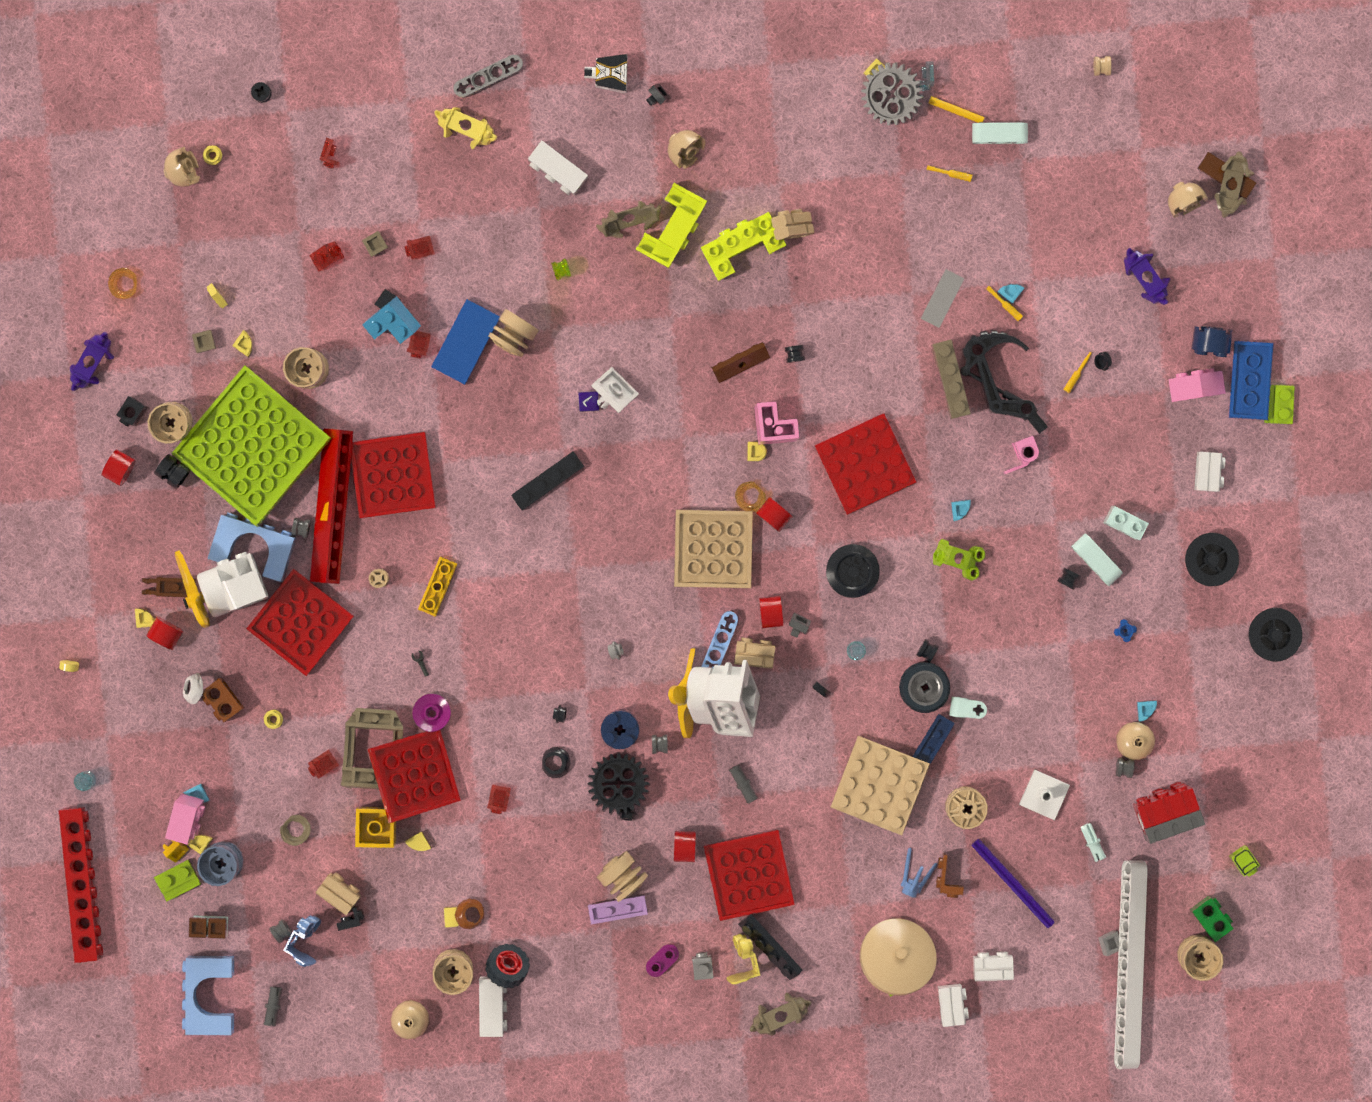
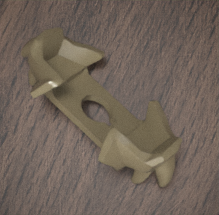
[1214,151,1254,218]
[596,201,661,238]
[750,993,811,1036]

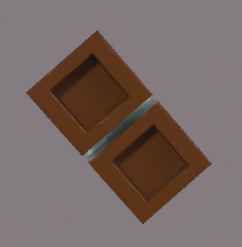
[189,915,228,939]

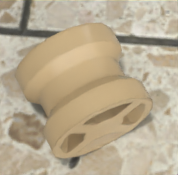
[1093,56,1111,76]
[369,569,389,588]

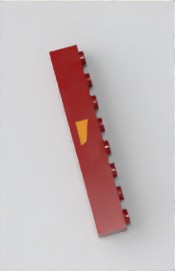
[310,428,353,584]

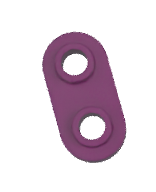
[646,944,679,977]

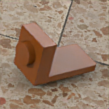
[936,853,964,898]

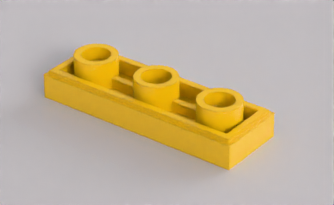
[418,556,458,617]

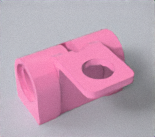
[1003,436,1039,474]

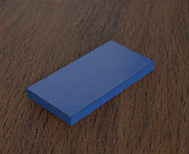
[431,299,500,385]
[1229,341,1274,420]

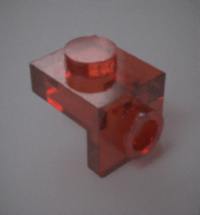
[309,241,344,272]

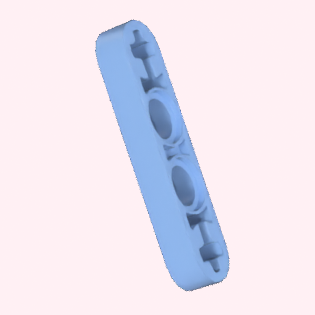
[701,611,738,668]

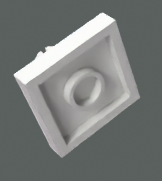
[591,367,639,413]
[1019,769,1070,820]

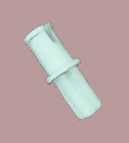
[1081,823,1106,862]

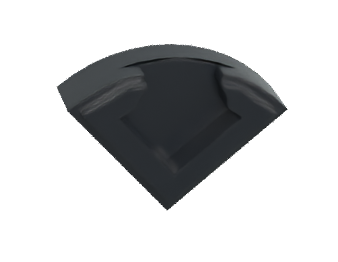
[812,681,831,698]

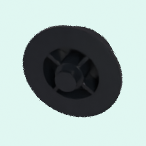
[1185,533,1239,586]
[826,544,880,598]
[1248,608,1303,662]

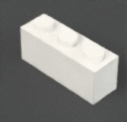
[528,140,588,195]
[479,977,507,1037]

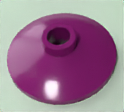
[412,694,451,732]

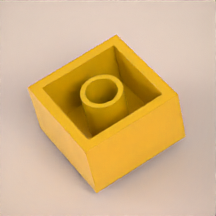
[355,807,396,848]

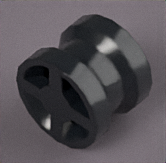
[251,82,272,103]
[785,345,805,363]
[1057,568,1081,590]
[916,639,939,663]

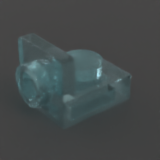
[918,61,934,91]

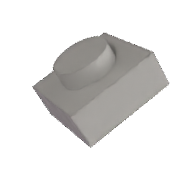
[1098,930,1119,956]

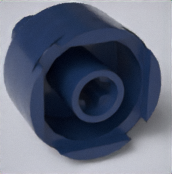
[1191,326,1233,357]
[601,710,640,749]

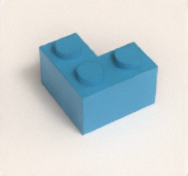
[362,296,421,344]

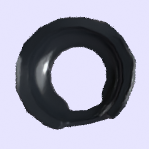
[542,747,571,778]

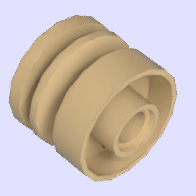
[597,851,648,902]

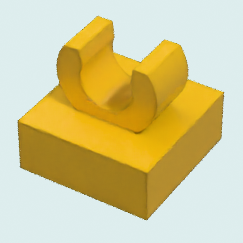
[162,840,189,863]

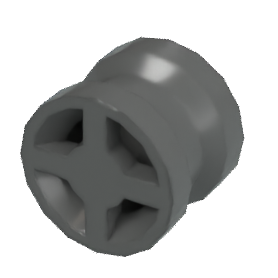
[292,517,311,538]
[652,735,668,754]
[1116,758,1134,778]
[269,919,293,943]

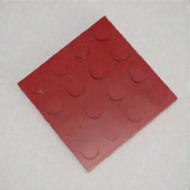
[814,413,916,515]
[351,432,436,518]
[246,569,354,676]
[368,730,461,823]
[704,829,795,921]

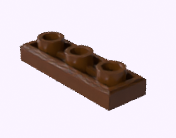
[1197,152,1256,200]
[711,342,770,383]

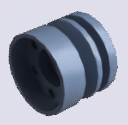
[197,841,244,886]

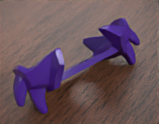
[1124,248,1170,305]
[70,332,114,391]

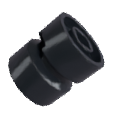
[154,454,191,490]

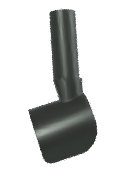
[411,650,429,677]

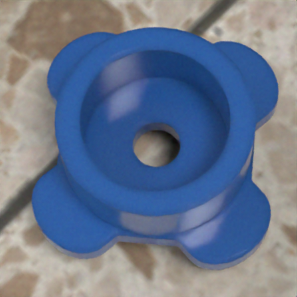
[1114,619,1137,642]

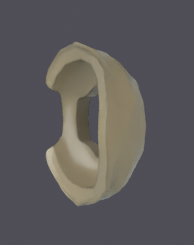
[280,815,311,846]

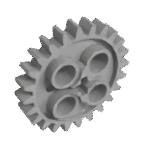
[861,62,924,125]

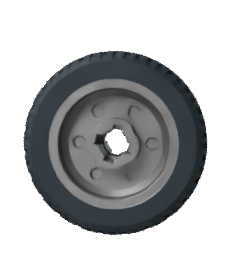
[899,662,950,713]

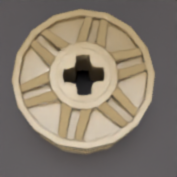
[488,309,539,358]
[283,347,329,389]
[147,402,193,444]
[945,786,988,829]
[1177,934,1223,981]
[433,949,473,995]

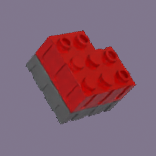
[1133,782,1205,844]

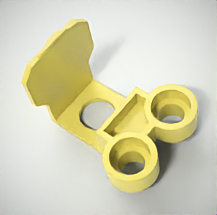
[726,934,760,984]

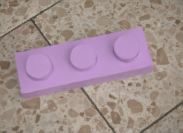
[588,895,648,924]

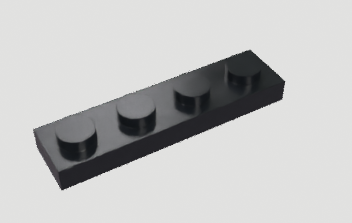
[511,451,585,511]
[738,914,803,980]

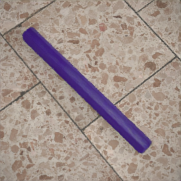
[972,839,1055,928]

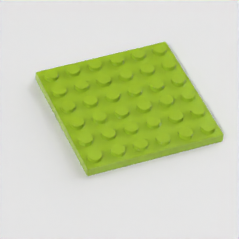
[171,365,331,527]

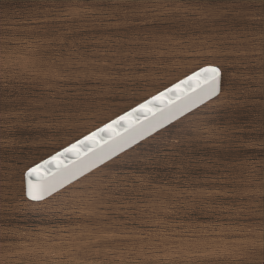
[1114,860,1147,1069]

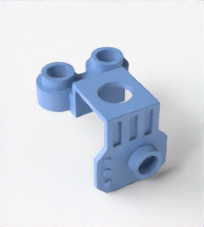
[284,915,321,967]

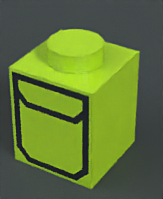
[1229,845,1260,877]

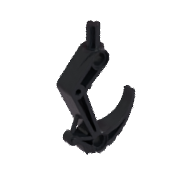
[960,330,1048,434]

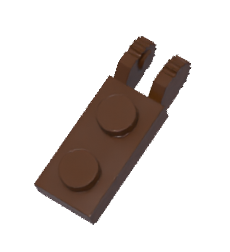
[142,577,196,598]

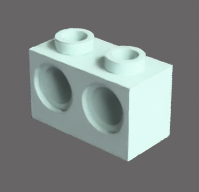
[1103,506,1149,540]

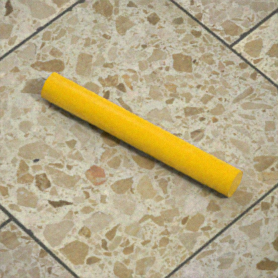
[928,96,985,123]

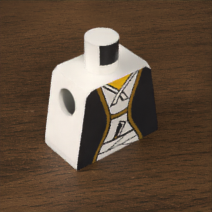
[584,54,628,93]

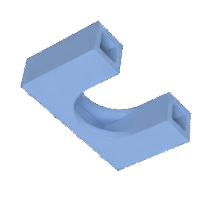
[207,512,297,582]
[182,956,234,1035]

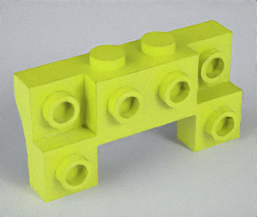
[636,183,707,269]
[700,212,787,282]

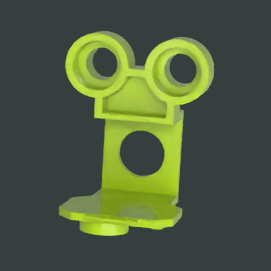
[933,539,985,580]

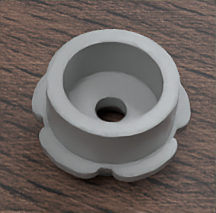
[608,642,624,660]

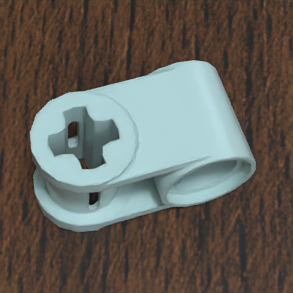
[949,697,987,719]

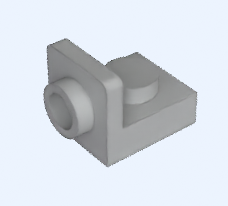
[692,952,714,980]

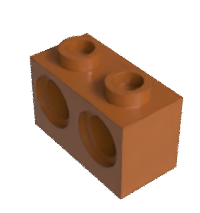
[201,677,245,722]

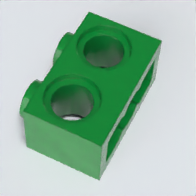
[1190,896,1234,942]

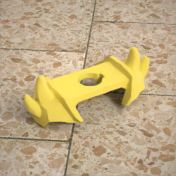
[434,107,497,149]

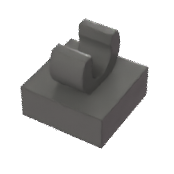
[789,613,811,638]

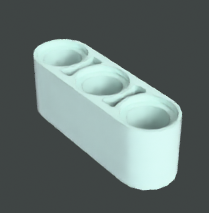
[972,123,1028,144]
[1071,533,1123,586]

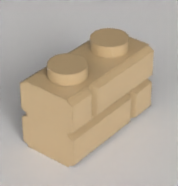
[771,209,814,240]
[734,638,775,669]
[315,873,361,915]

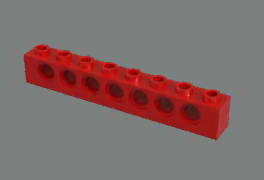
[58,807,103,963]

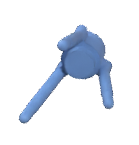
[901,848,937,898]

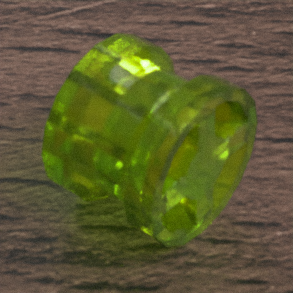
[551,258,571,281]

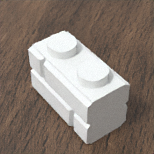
[1194,452,1225,492]
[973,952,1014,981]
[938,984,969,1027]

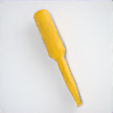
[926,165,972,182]
[986,286,1023,321]
[1063,352,1092,393]

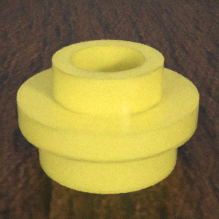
[203,146,222,165]
[264,710,283,729]

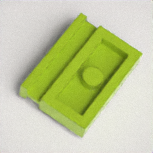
[1264,385,1295,424]
[154,859,201,902]

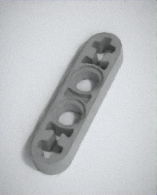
[453,55,523,98]

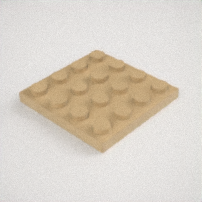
[674,510,753,588]
[831,736,930,836]

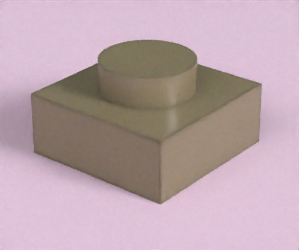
[362,231,388,257]
[192,330,216,353]

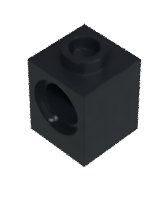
[116,396,147,427]

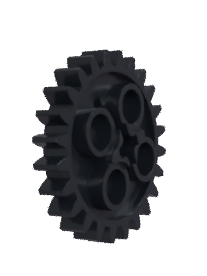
[587,753,650,816]

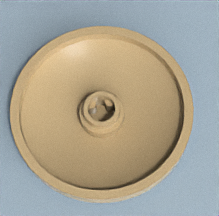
[860,918,937,996]

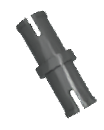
[729,764,758,804]
[263,986,282,1027]

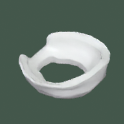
[183,673,203,704]

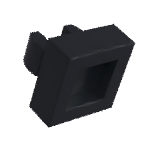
[646,83,671,106]

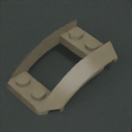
[341,708,403,790]

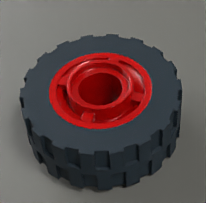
[485,944,530,989]

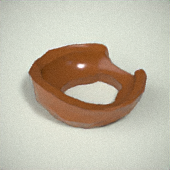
[455,898,484,929]

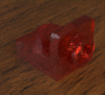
[319,138,340,169]
[404,235,435,260]
[407,331,431,359]
[308,749,339,779]
[487,784,511,814]

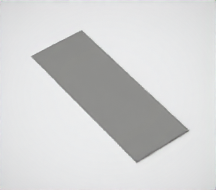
[921,269,964,328]

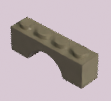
[931,340,971,420]

